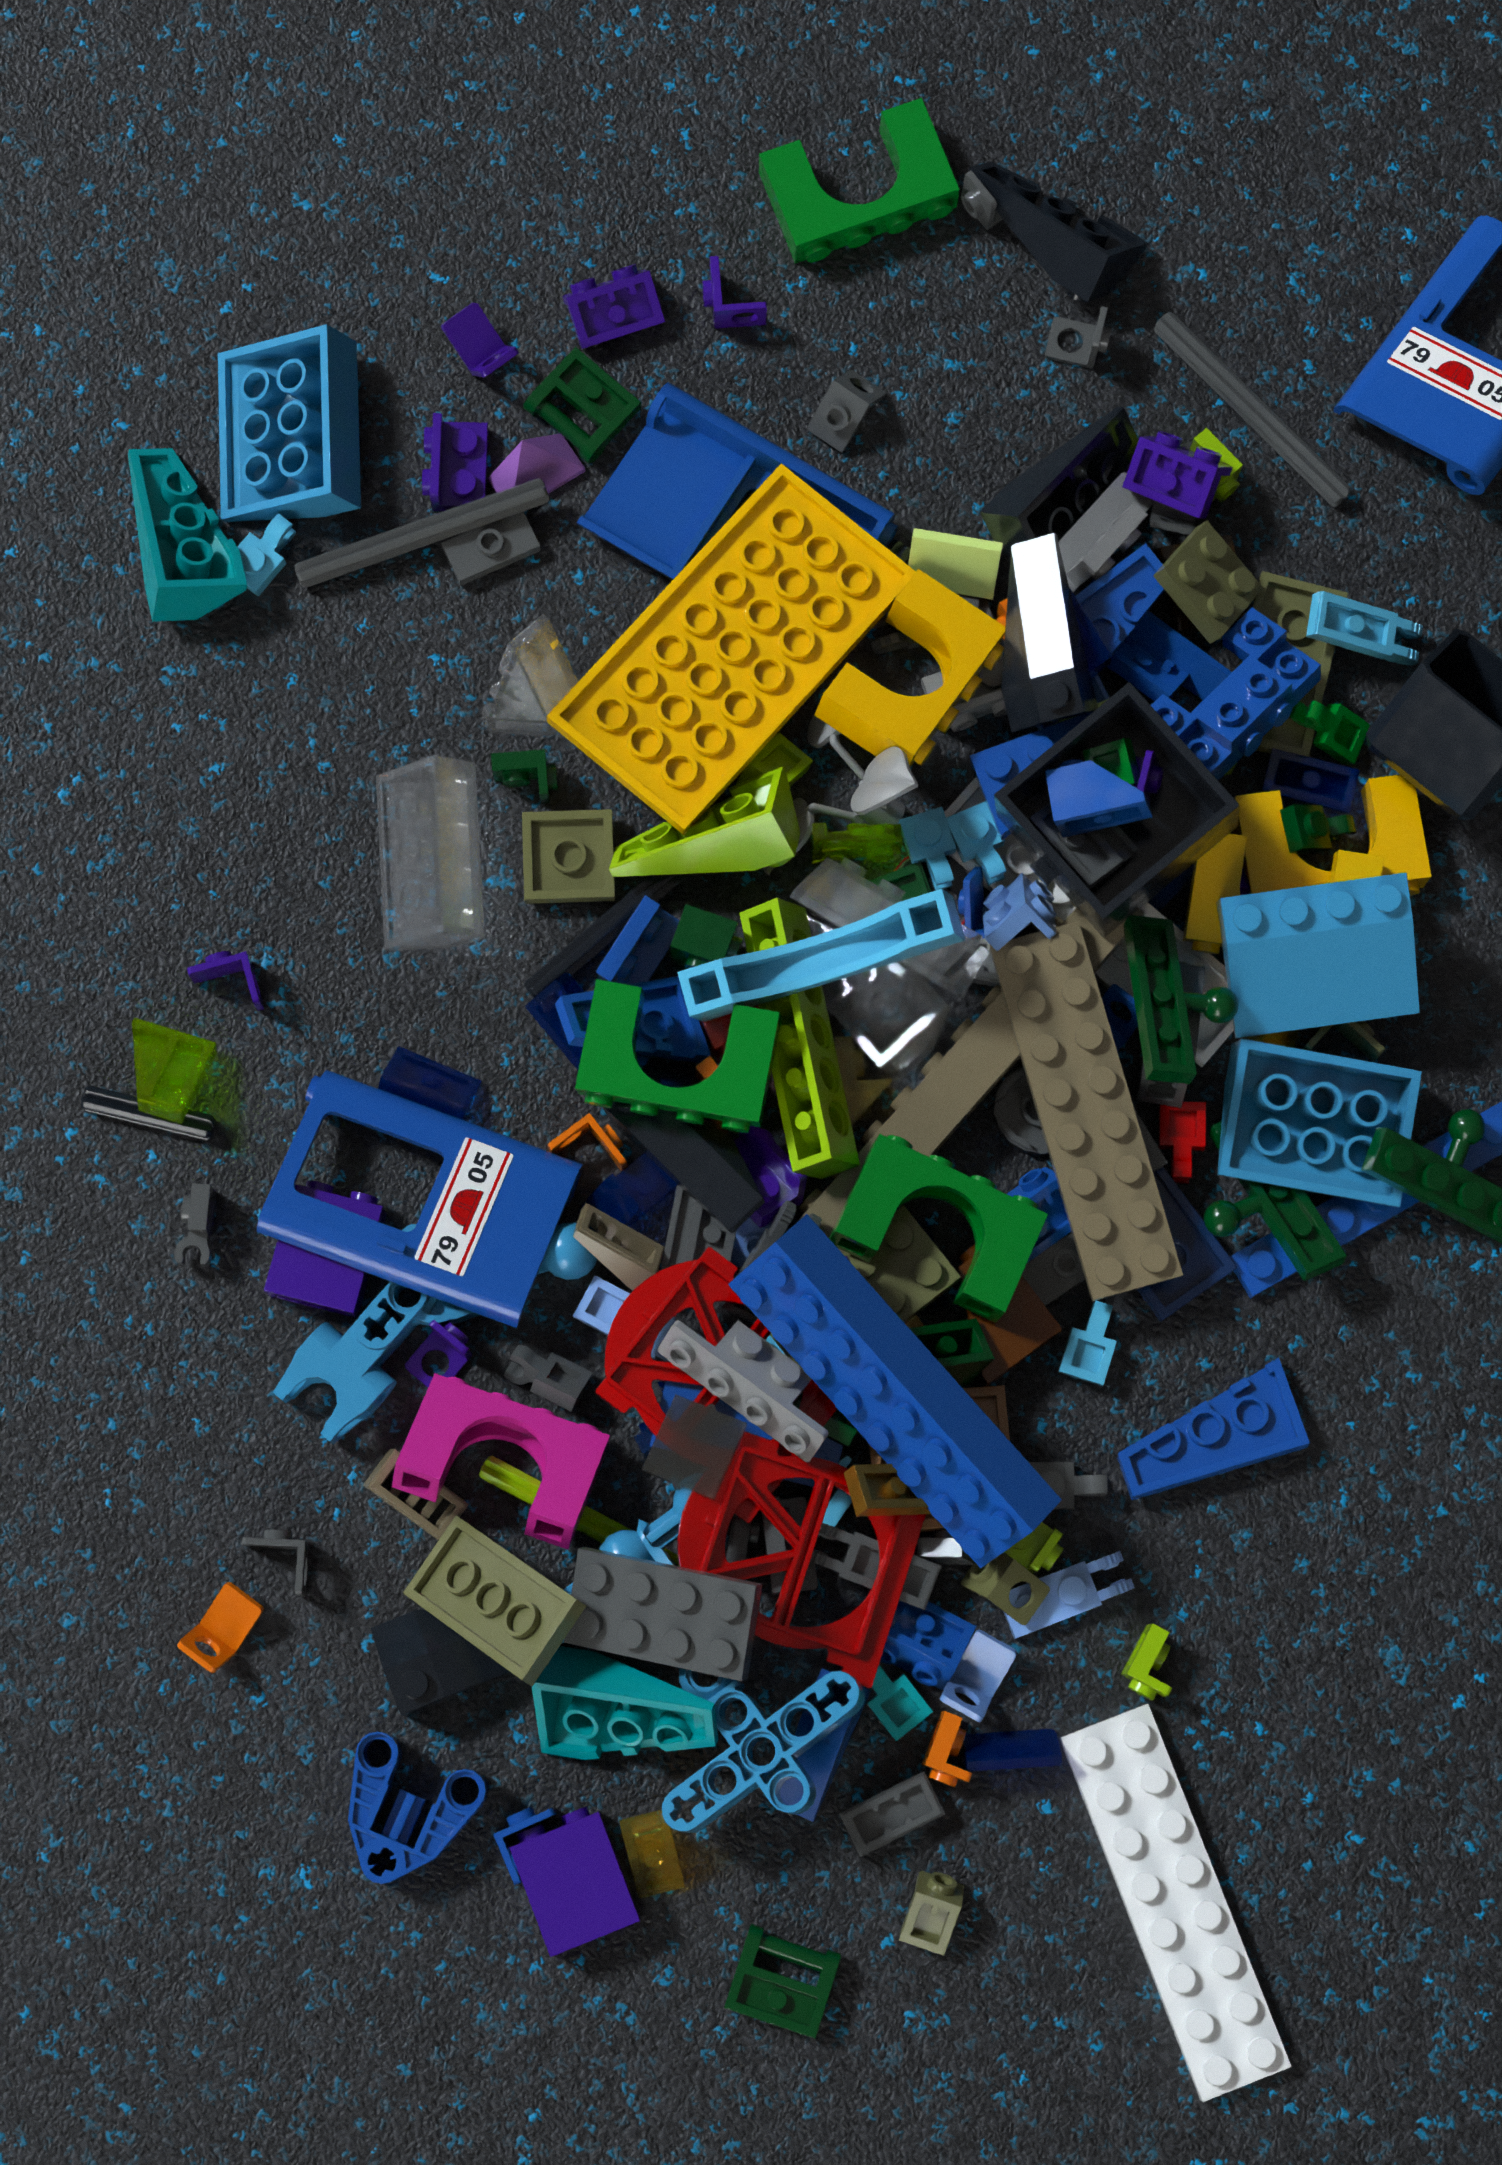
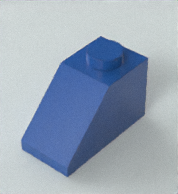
[1045,760,1153,838]

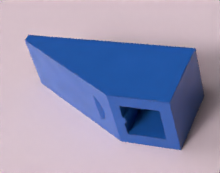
[780,1668,871,1822]

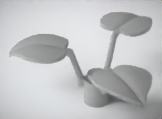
[763,715,918,876]

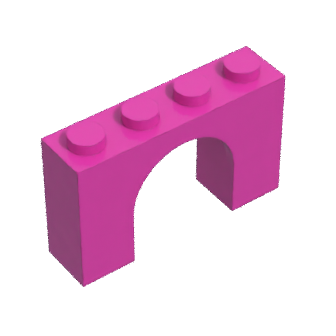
[392,1373,610,1550]

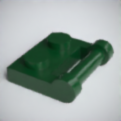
[523,347,641,464]
[724,1924,841,2039]

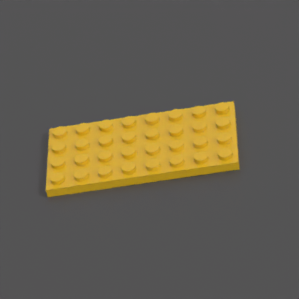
[547,463,916,835]

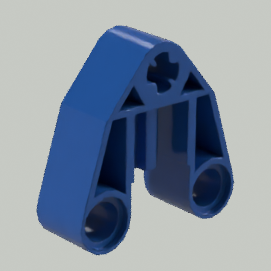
[348,1732,489,1884]

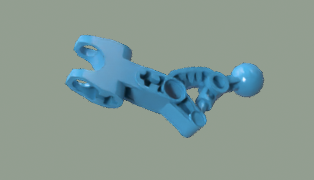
[273,1222,597,1445]

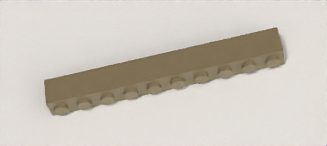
[799,901,1144,1253]

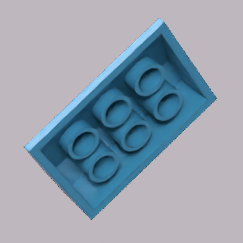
[218,324,361,522]
[1216,872,1420,1038]
[1217,1038,1422,1207]

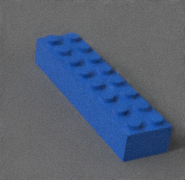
[728,1214,1062,1569]

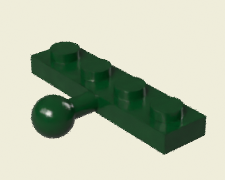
[1123,915,1238,1084]
[1361,1109,1502,1243]
[1204,1121,1347,1281]

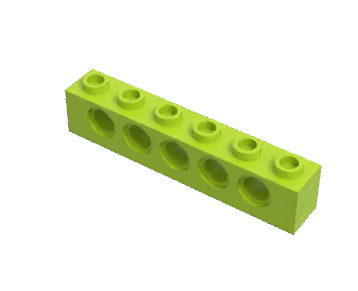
[739,898,860,1179]

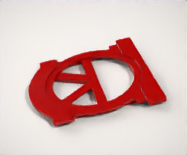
[596,1247,837,1524]
[677,1432,926,1688]

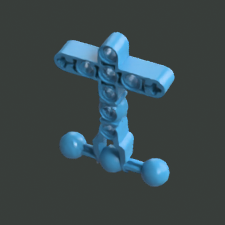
[561,1473,865,1833]

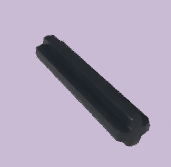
[81,1086,216,1140]

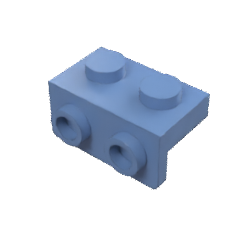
[982,873,1057,951]

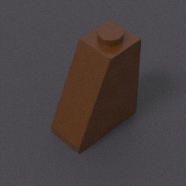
[957,1245,1062,1387]

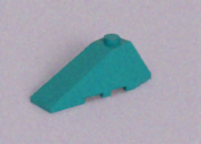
[128,448,247,622]
[532,1646,719,1760]

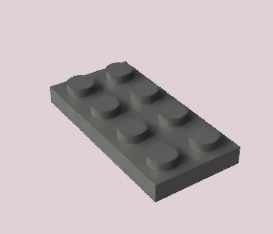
[564,1547,762,1681]

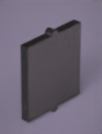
[642,1394,748,1500]

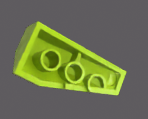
[609,767,800,877]

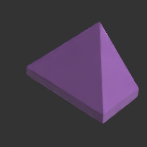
[487,434,585,494]

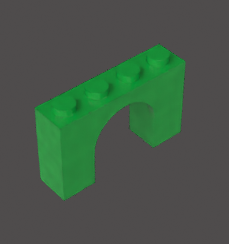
[759,98,959,264]
[575,979,781,1133]
[829,1134,1048,1323]

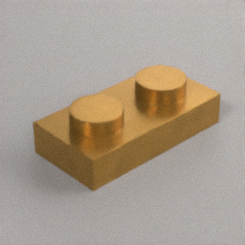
[844,1464,931,1517]

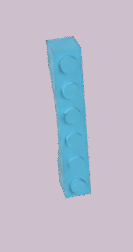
[677,889,965,1022]

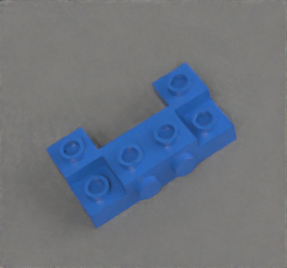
[1151,607,1321,780]

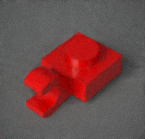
[1158,1102,1206,1184]

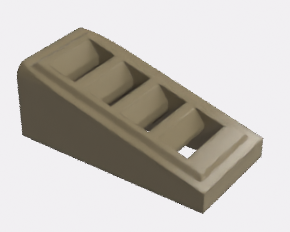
[573,1203,665,1290]
[363,1448,469,1541]

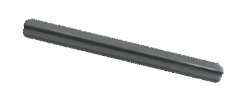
[1154,312,1351,507]
[295,478,549,588]

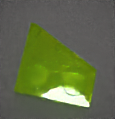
[810,823,903,868]
[132,1017,217,1124]

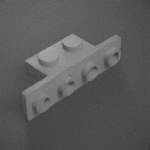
[1058,472,1154,594]
[658,1320,829,1462]

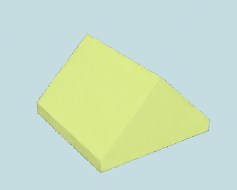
[908,528,1003,600]

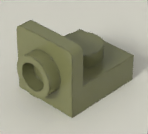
[899,1871,964,1956]

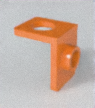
[547,1113,628,1172]
[177,1582,264,1673]

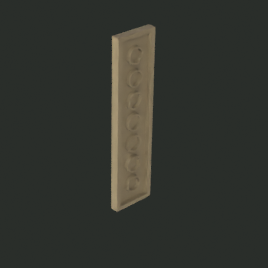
[989,921,1183,1301]

